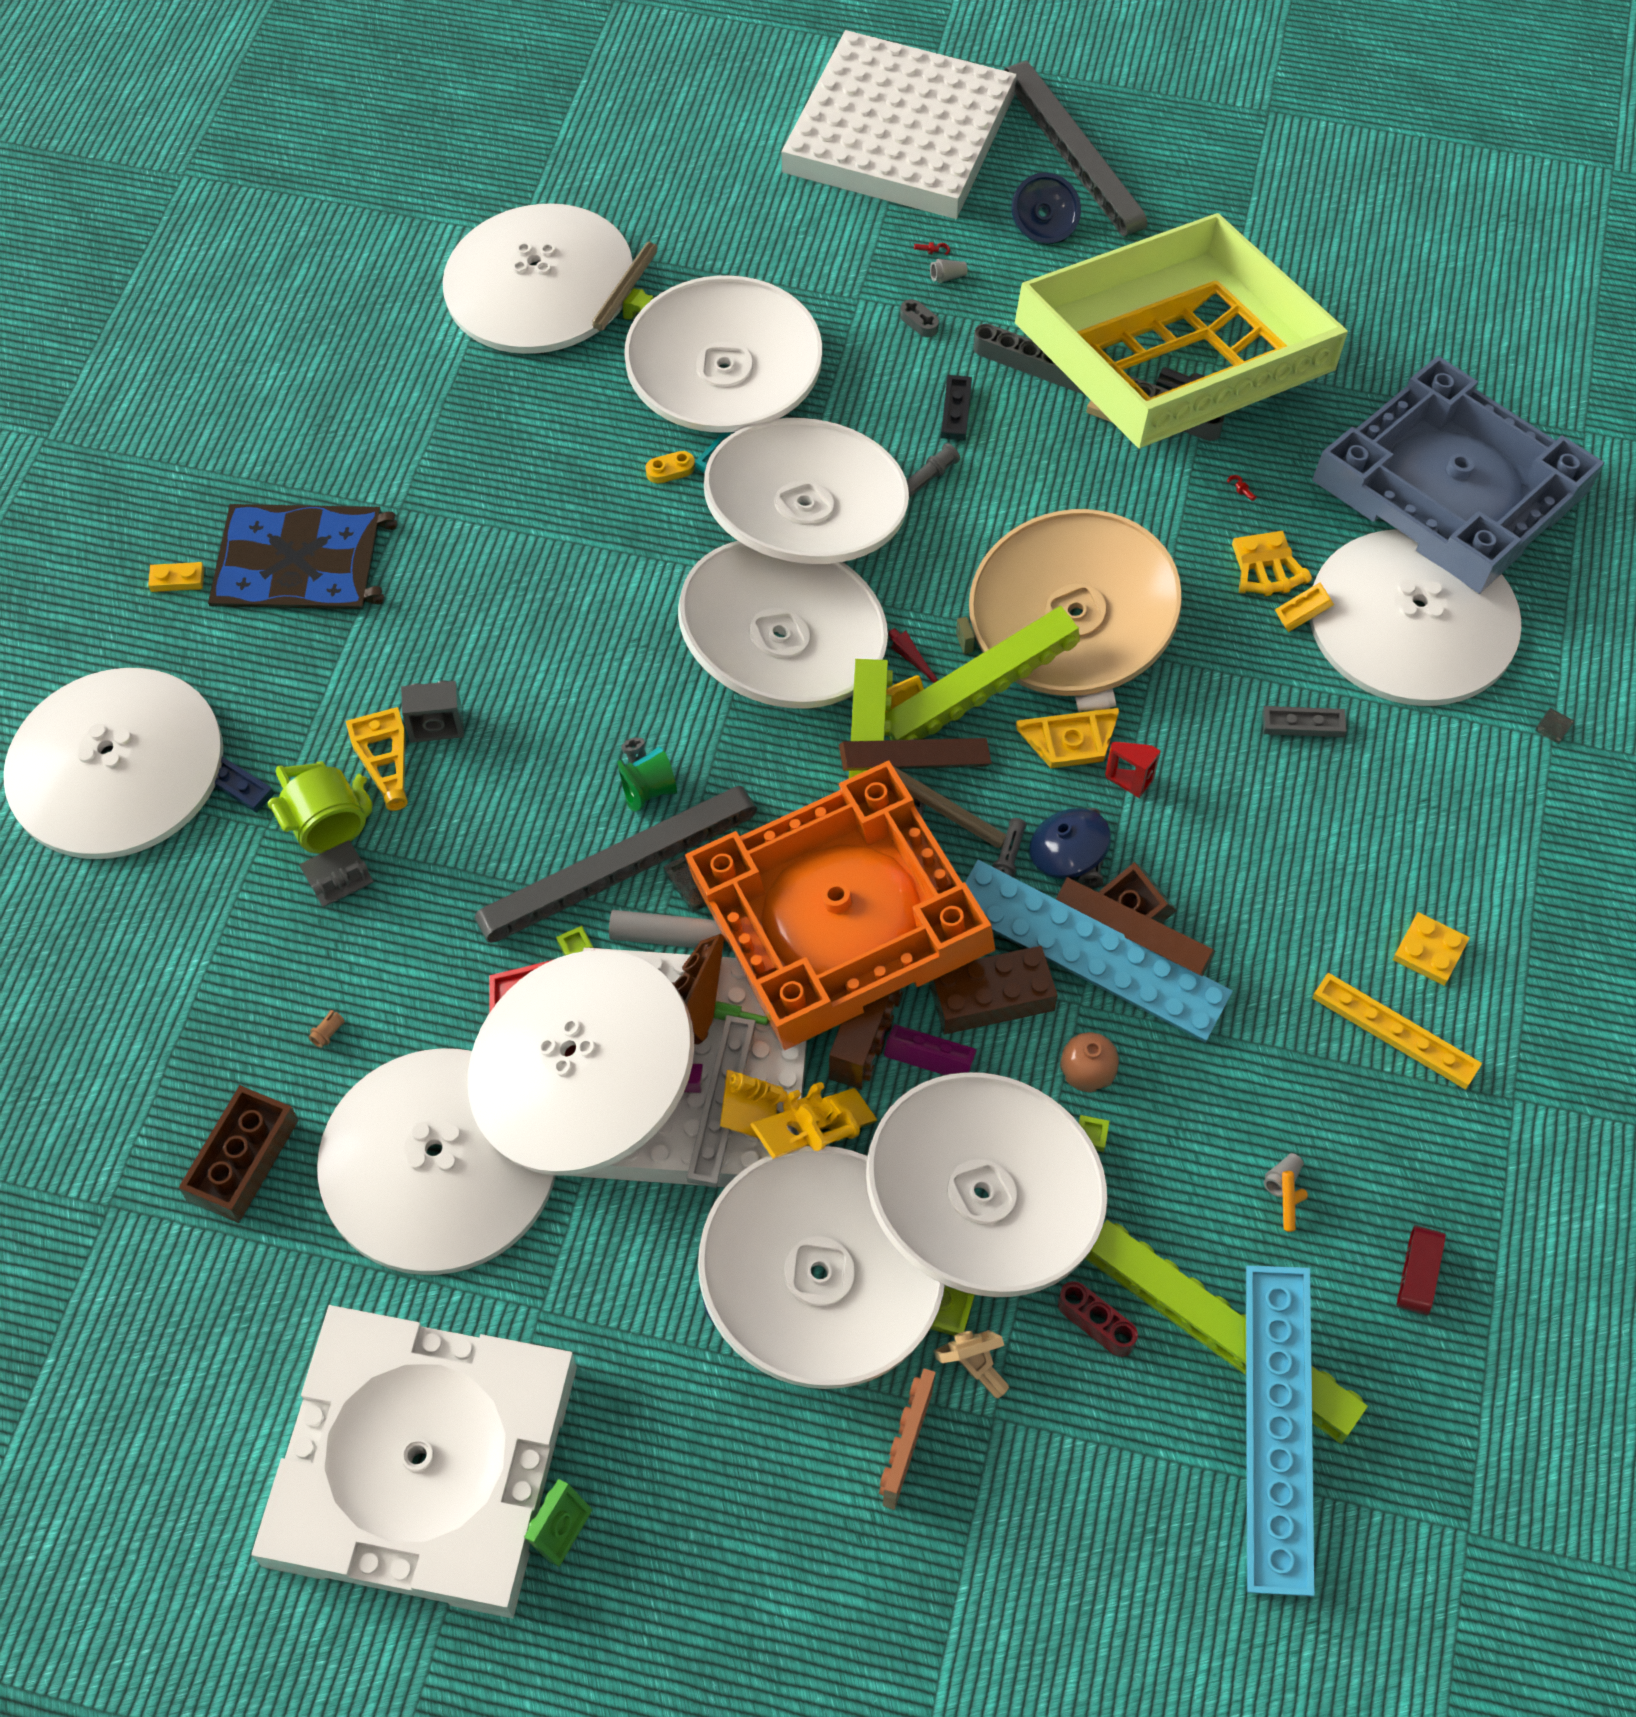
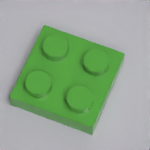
[524,1479,593,1567]

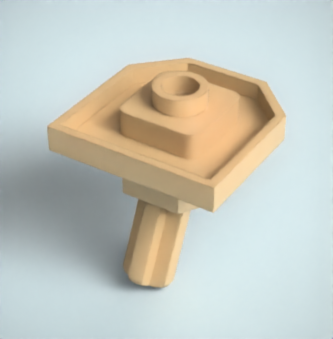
[934,1330,1009,1398]

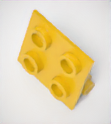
[720,1070,787,1139]

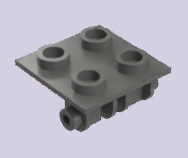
[299,840,374,907]

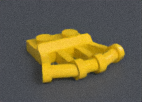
[1232,531,1312,596]

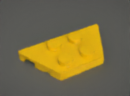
[1016,708,1119,768]

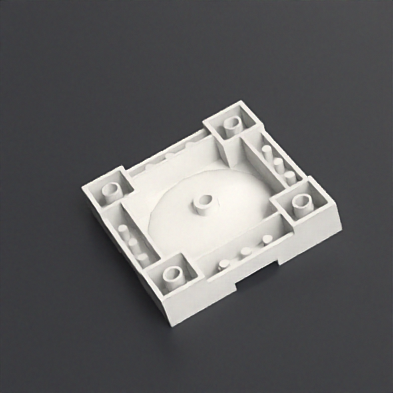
[251,1305,577,1619]

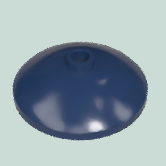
[1011,172,1081,244]
[1029,808,1111,879]

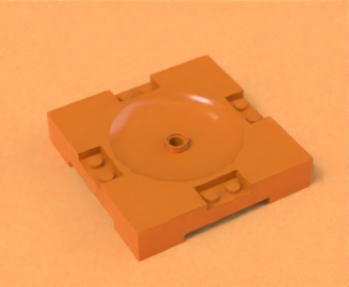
[685,760,995,1051]

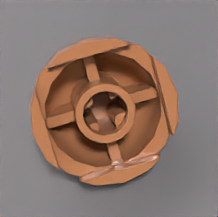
[1060,1032,1119,1092]

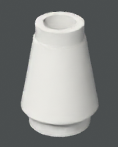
[1075,688,1116,712]

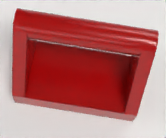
[1105,742,1161,798]

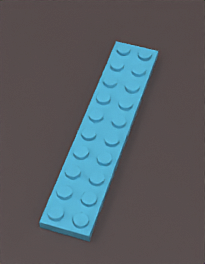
[965,860,1233,1043]
[1246,1266,1314,1597]

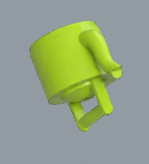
[268,761,373,854]

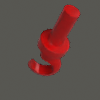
[914,242,950,255]
[1227,475,1256,501]

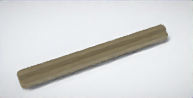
[592,241,658,331]
[893,766,1006,848]

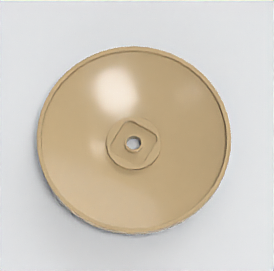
[969,509,1182,696]

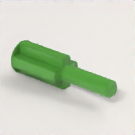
[714,1001,769,1025]

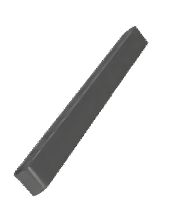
[1004,60,1147,237]
[973,323,1225,441]
[474,786,757,943]

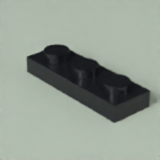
[941,375,972,441]

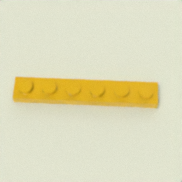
[1312,973,1482,1090]

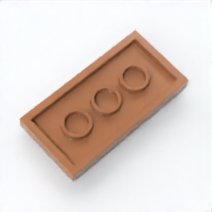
[879,1368,936,1510]

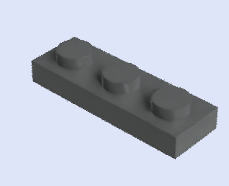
[1262,706,1347,737]

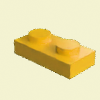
[148,562,204,592]

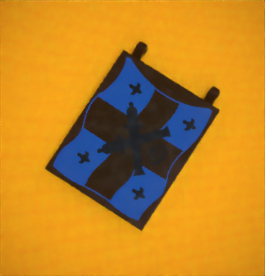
[208,504,397,609]

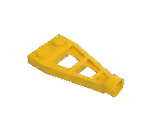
[345,707,408,811]

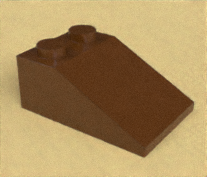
[1098,862,1177,924]

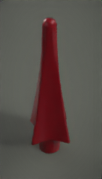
[888,628,938,683]

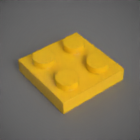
[1392,912,1470,986]

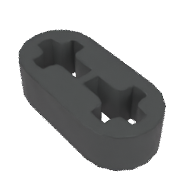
[900,299,939,337]

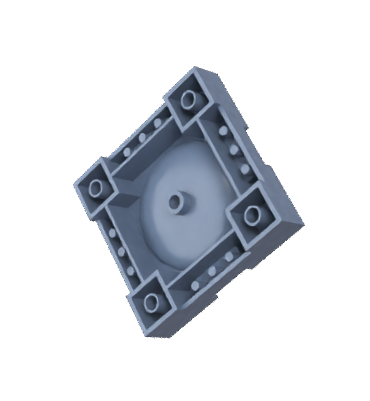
[1312,356,1605,594]

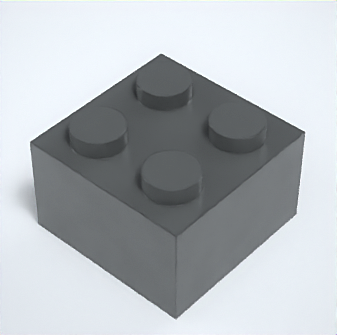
[401,681,464,743]

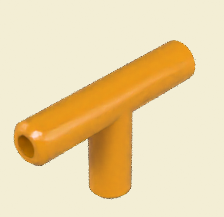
[1282,1171,1308,1232]

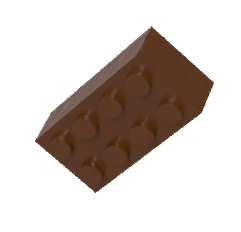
[929,945,1058,1035]
[829,988,904,1090]
[178,1085,299,1223]

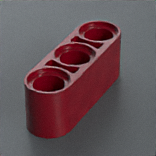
[1396,1225,1446,1316]
[1058,1281,1138,1357]

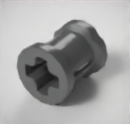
[621,737,646,763]

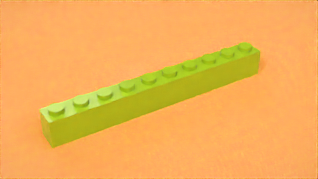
[1085,1220,1368,1444]

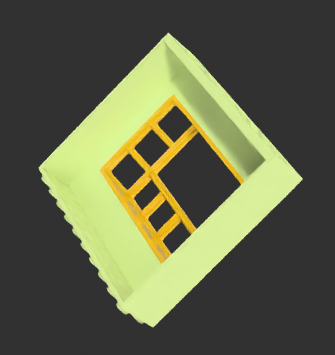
[1015,213,1348,449]

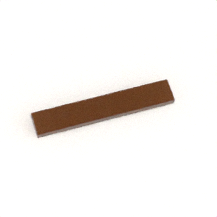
[839,738,992,771]
[1056,877,1216,977]

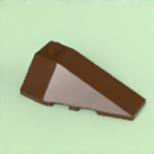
[671,933,724,1045]

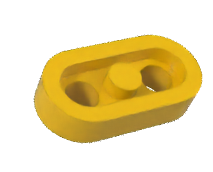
[646,451,695,484]

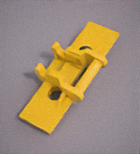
[750,1082,877,1159]

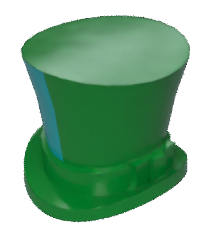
[617,746,677,812]

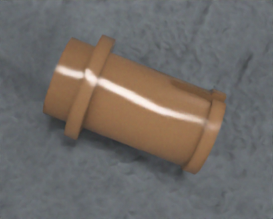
[309,1010,345,1048]

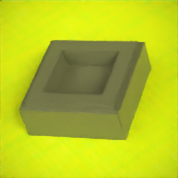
[956,617,975,654]

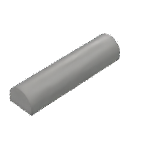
[609,910,722,948]

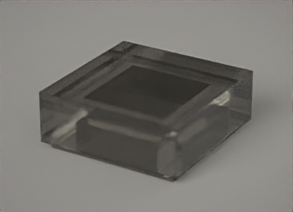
[1535,708,1574,744]

